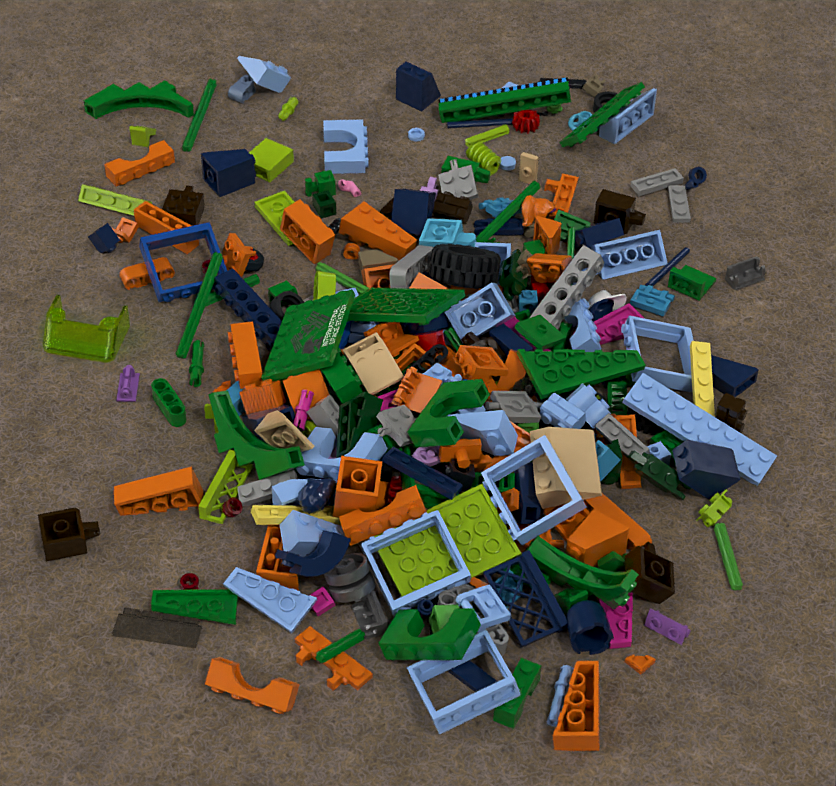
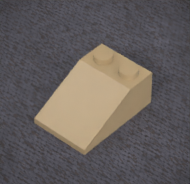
[254,410,314,452]

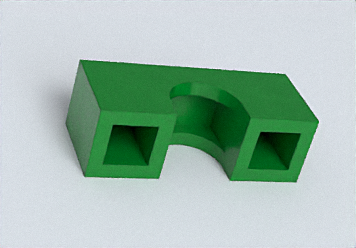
[493,658,541,729]

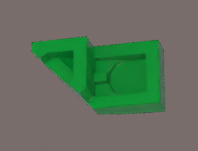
[597,551,626,572]

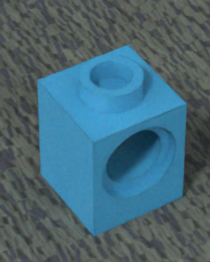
[518,290,538,314]

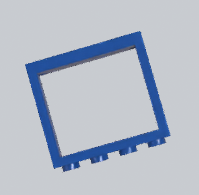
[139,222,227,302]

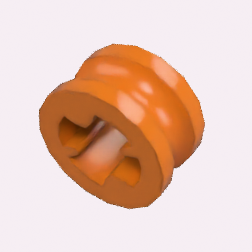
[343,243,360,260]

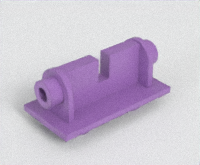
[117,365,140,402]
[644,608,691,645]

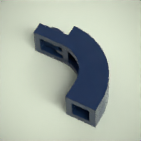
[275,530,350,576]

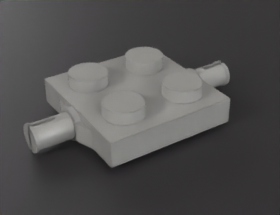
[438,160,479,200]
[485,391,544,423]
[376,405,418,447]

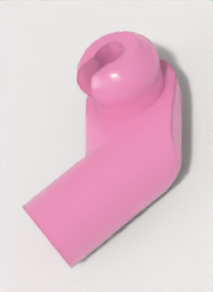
[338,179,361,197]

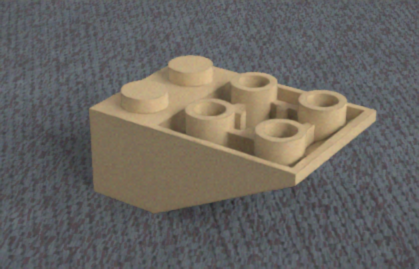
[343,332,404,395]

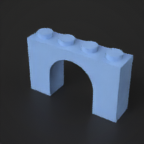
[323,120,369,174]
[297,427,388,480]

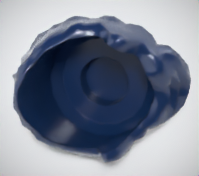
[297,478,337,514]

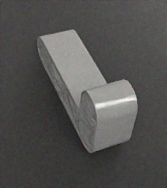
[389,245,433,288]
[437,584,509,656]

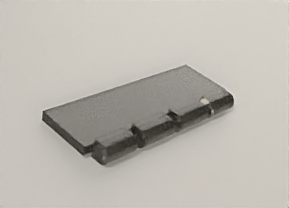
[112,607,202,648]

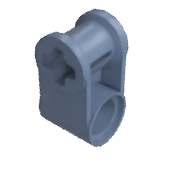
[228,75,256,104]

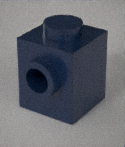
[88,223,120,253]

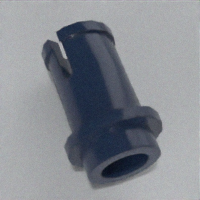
[417,599,434,620]

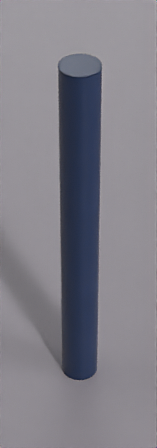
[447,119,512,128]
[645,247,690,286]

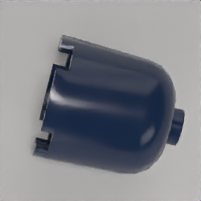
[566,600,614,655]

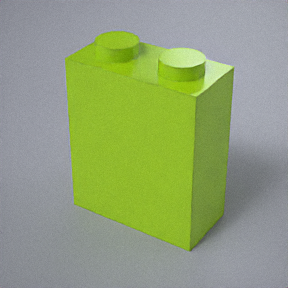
[249,138,294,182]

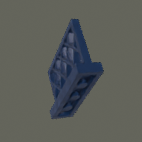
[483,550,568,648]

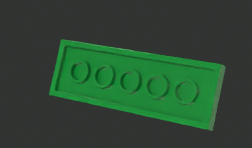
[559,82,645,147]

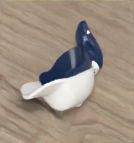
[588,290,626,322]

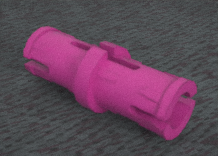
[293,390,314,431]

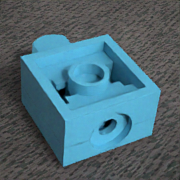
[419,218,476,247]

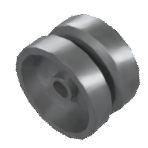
[324,553,376,603]

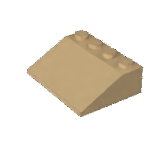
[530,427,602,509]

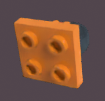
[221,233,264,278]

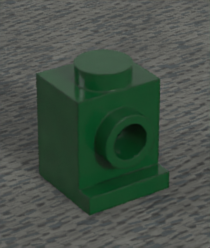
[312,190,336,219]

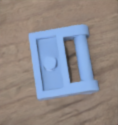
[455,584,511,633]

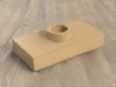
[519,152,539,184]

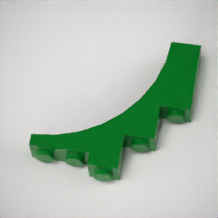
[84,80,194,119]
[208,390,305,480]
[524,536,639,610]

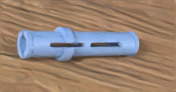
[547,665,574,727]

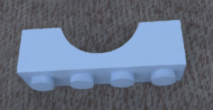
[564,298,602,352]

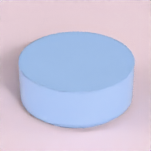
[408,128,425,142]
[499,156,516,171]

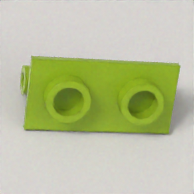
[696,489,732,527]

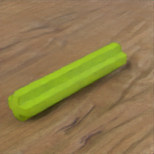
[465,125,510,147]

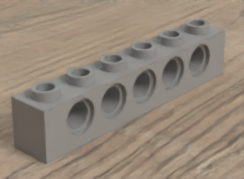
[529,245,604,329]

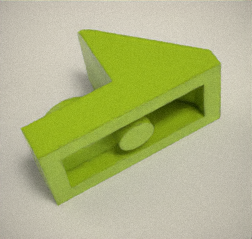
[129,126,156,147]

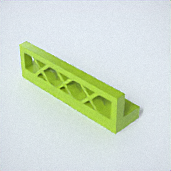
[78,184,152,216]
[198,449,253,524]

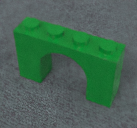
[407,379,490,448]
[378,608,481,660]

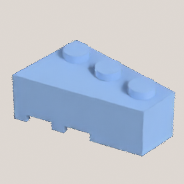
[279,510,346,557]

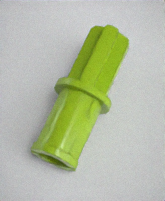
[278,97,298,121]

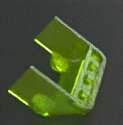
[43,294,130,363]

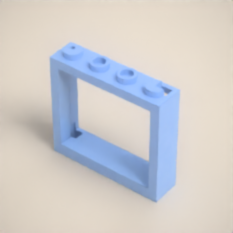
[621,315,694,392]
[481,435,587,545]
[361,510,471,617]
[407,630,521,734]

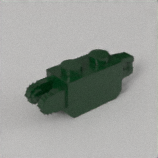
[499,249,528,301]
[627,450,691,500]

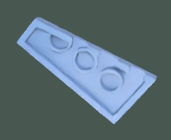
[223,567,317,633]

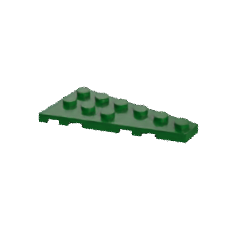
[517,349,646,399]

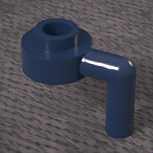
[684,167,707,190]

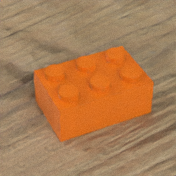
[280,199,335,264]

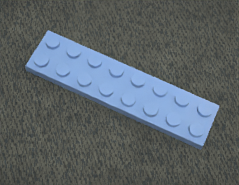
[622,373,777,486]

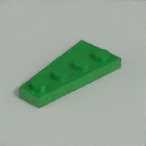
[151,589,238,625]

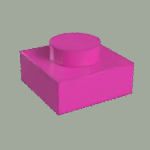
[309,586,336,617]

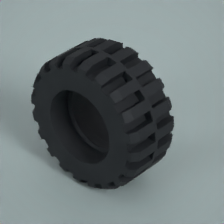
[429,244,501,289]

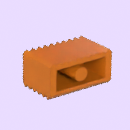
[239,379,286,414]

